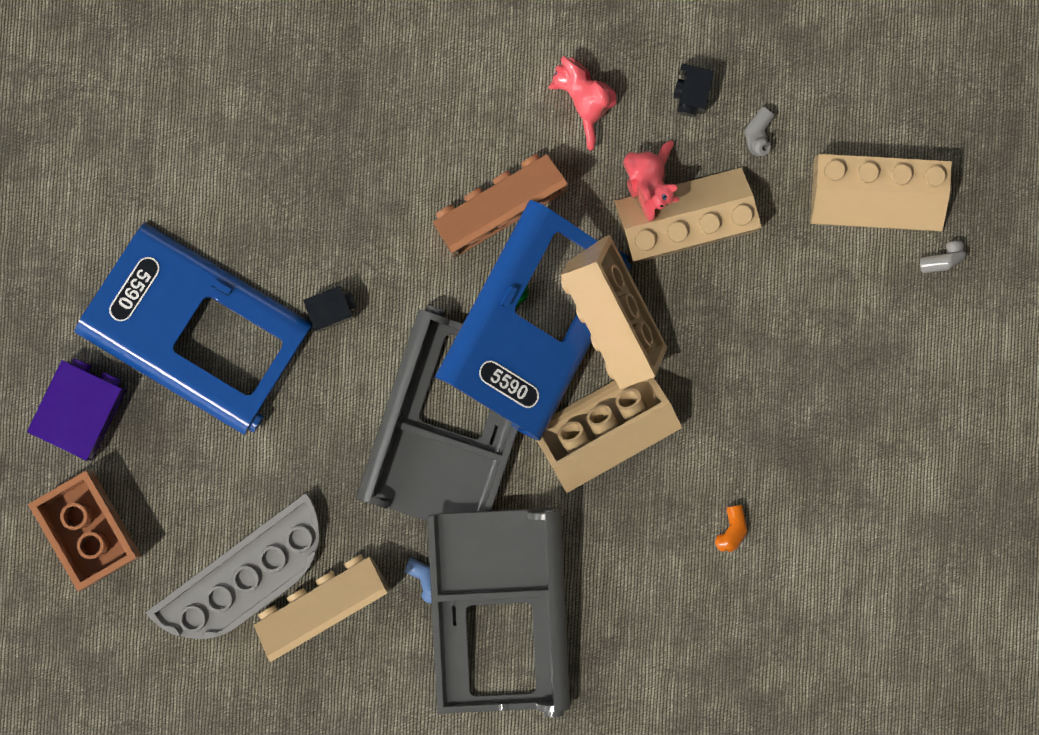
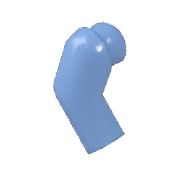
[404,557,432,604]

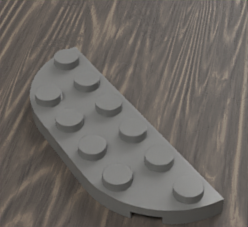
[145,493,320,639]

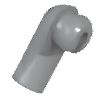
[745,107,775,156]
[920,241,966,274]

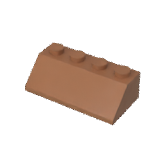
[433,154,568,258]

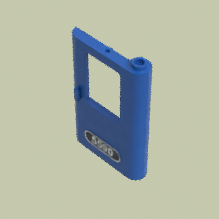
[435,200,632,441]
[75,222,313,435]

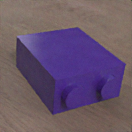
[27,358,127,461]

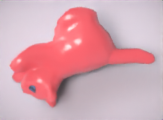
[548,56,617,151]
[623,140,680,222]

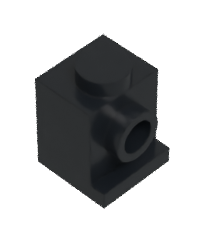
[673,63,714,117]

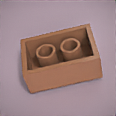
[28,470,142,591]

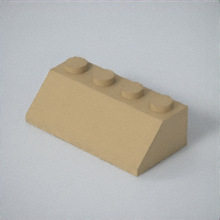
[810,154,952,232]
[614,167,762,265]
[561,235,667,389]
[536,377,682,493]
[254,554,391,662]

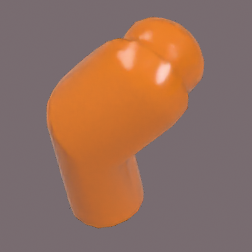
[715,505,747,552]

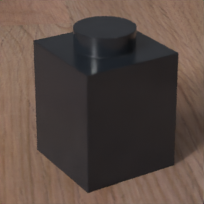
[303,286,357,333]

